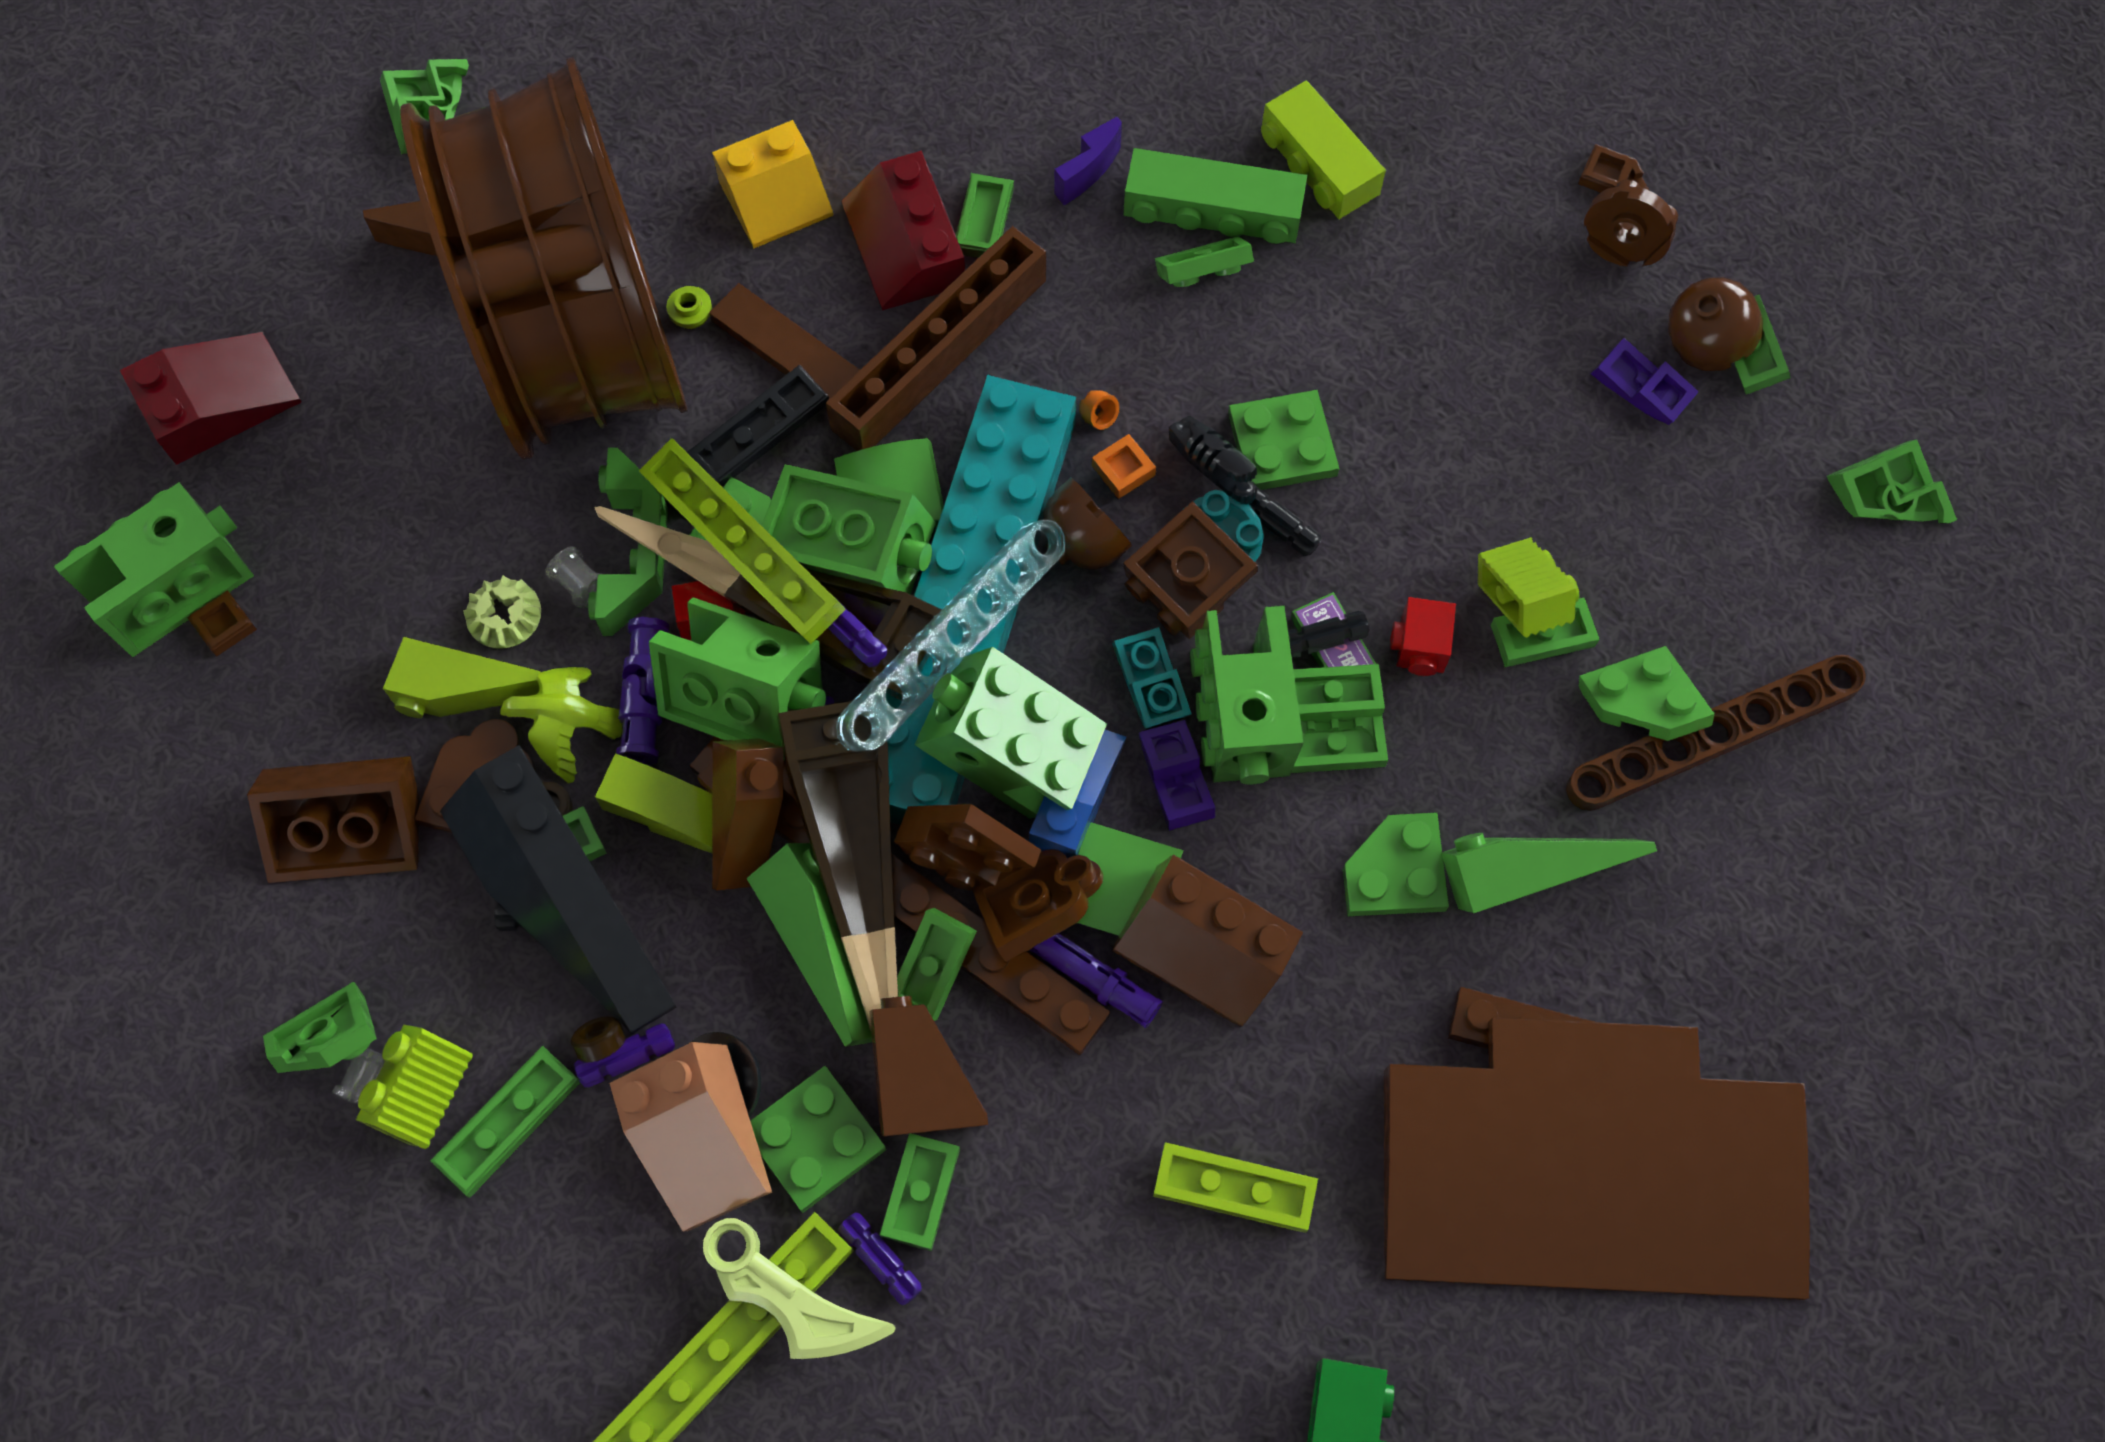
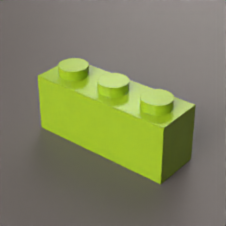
[1261,80,1386,219]

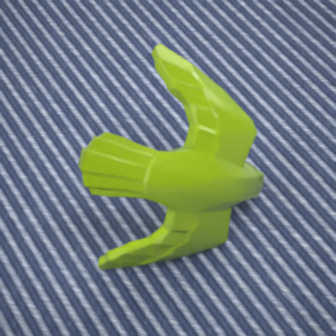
[500,667,623,784]

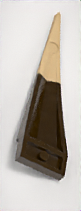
[594,506,950,702]
[777,697,898,1029]

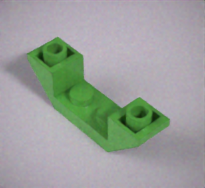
[588,448,668,636]

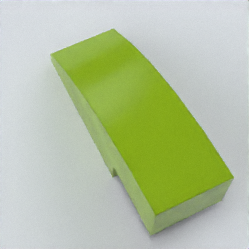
[595,753,712,853]

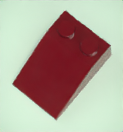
[120,332,301,465]

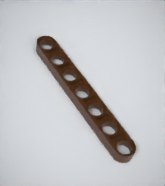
[1566,654,1866,811]

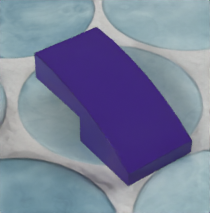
[1054,117,1122,205]
[1591,338,1699,425]
[1139,720,1215,831]

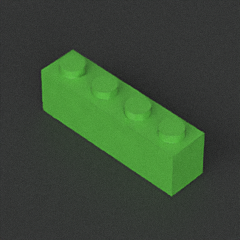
[1123,148,1307,244]

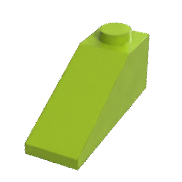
[383,637,540,718]

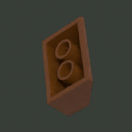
[247,756,419,883]
[1111,854,1303,1027]

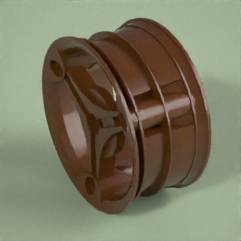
[400,57,688,460]

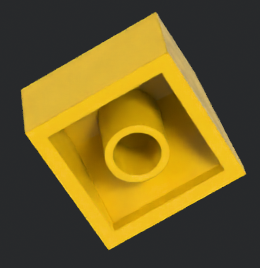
[712,120,834,248]

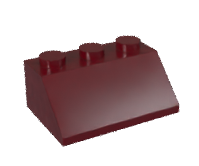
[841,150,965,311]

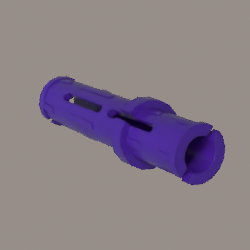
[1029,934,1163,1029]

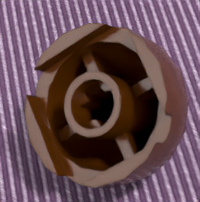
[1668,277,1763,371]
[1043,477,1133,570]

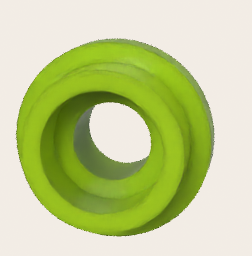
[666,286,712,329]

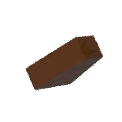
[870,996,988,1136]

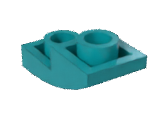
[1112,627,1191,729]

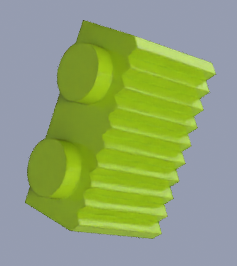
[1478,537,1579,638]
[356,1025,472,1149]

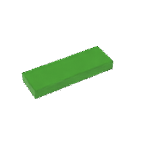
[430,1046,580,1198]

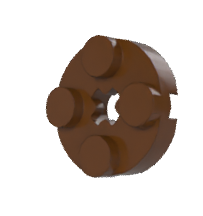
[1584,180,1678,266]

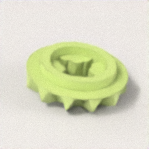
[463,575,541,649]

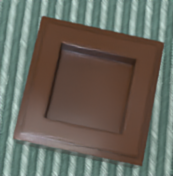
[187,590,257,657]

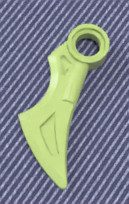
[703,1218,896,1359]

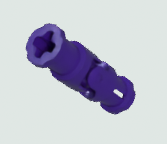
[616,617,669,765]

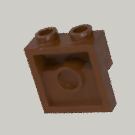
[1123,501,1258,640]
[894,804,1041,891]

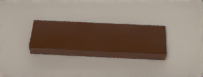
[709,283,860,399]

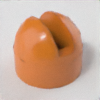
[1079,390,1119,430]

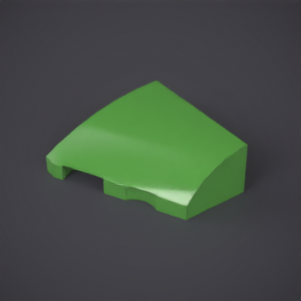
[380,59,469,154]
[1827,439,1957,523]

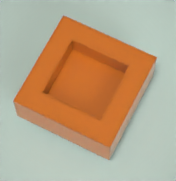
[1092,434,1156,499]

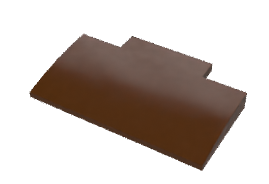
[1384,1018,1810,1300]

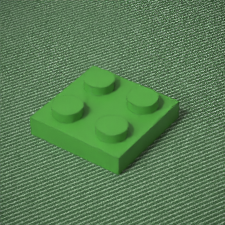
[1228,390,1340,490]
[751,1066,887,1213]

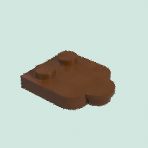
[414,719,536,833]
[972,849,1103,962]

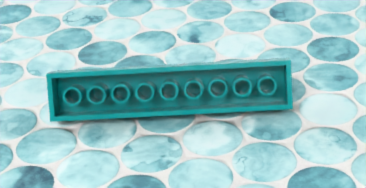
[879,375,1076,825]

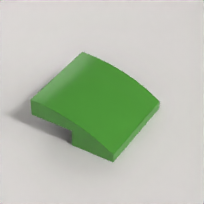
[834,438,944,527]
[1291,664,1388,773]
[1077,822,1184,936]

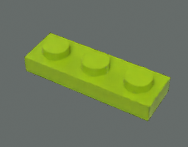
[1153,1142,1318,1233]

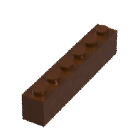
[826,226,1046,451]

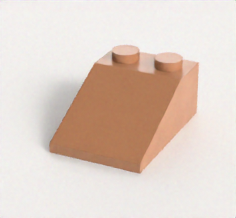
[609,1042,772,1231]

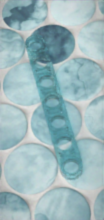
[836,519,1066,752]

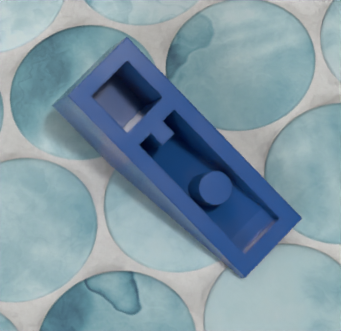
[1029,729,1126,858]

